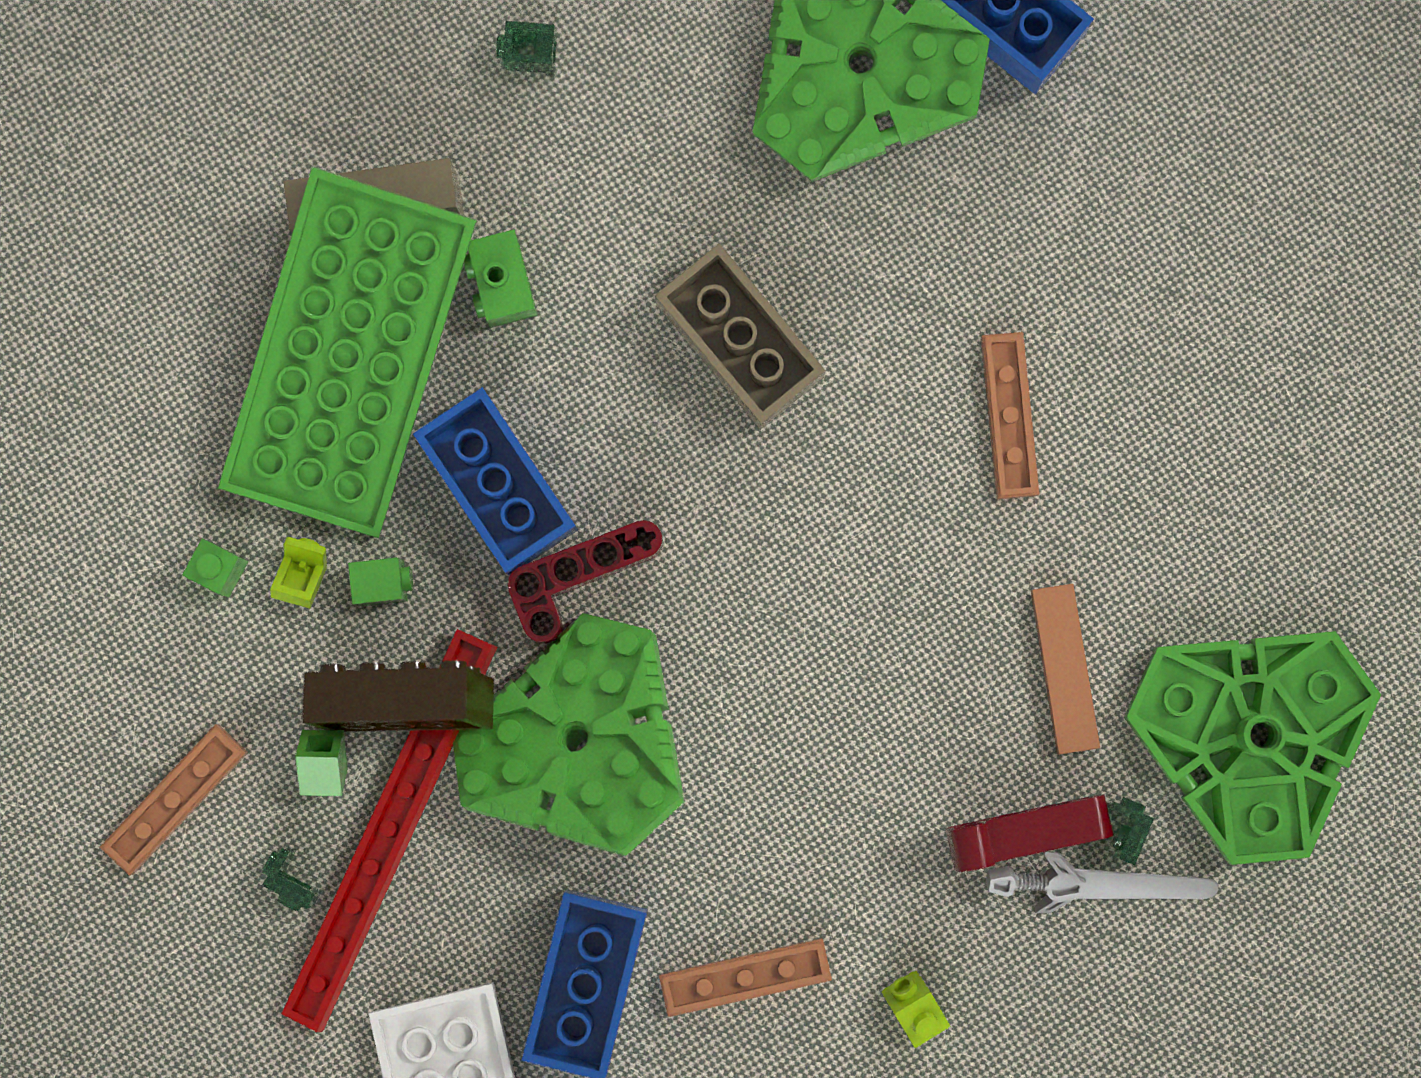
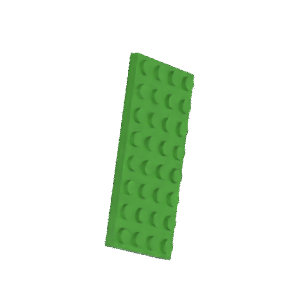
[218,167,477,538]

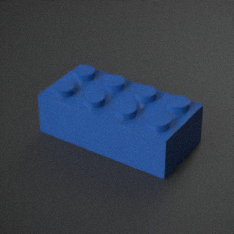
[941,0,1094,95]
[413,387,578,576]
[522,889,648,1078]

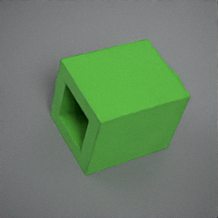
[182,538,249,597]
[348,557,413,607]
[295,730,348,797]

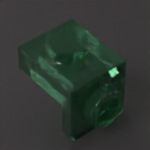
[262,846,322,911]

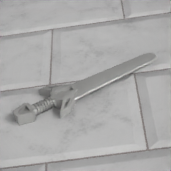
[986,852,1219,914]

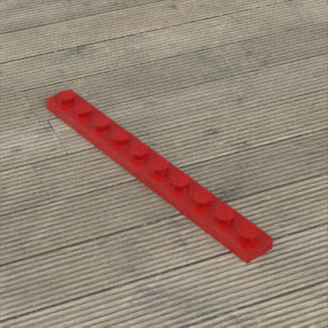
[281,629,498,1032]

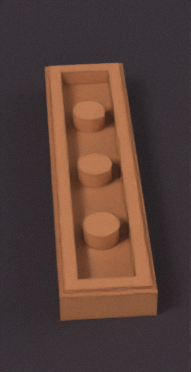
[981,332,1040,500]
[1031,584,1100,754]
[100,724,248,876]
[659,938,832,1017]

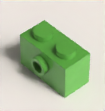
[464,229,538,328]

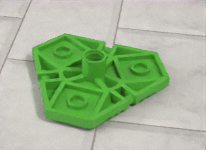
[753,0,990,182]
[453,613,685,857]
[1124,631,1381,865]

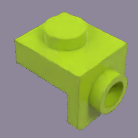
[270,537,327,609]
[882,971,951,1048]

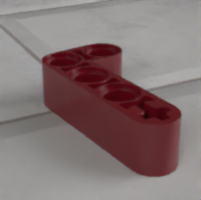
[508,520,663,644]
[945,794,1114,872]

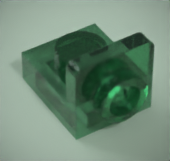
[1107,797,1154,865]

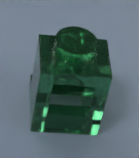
[496,21,558,76]

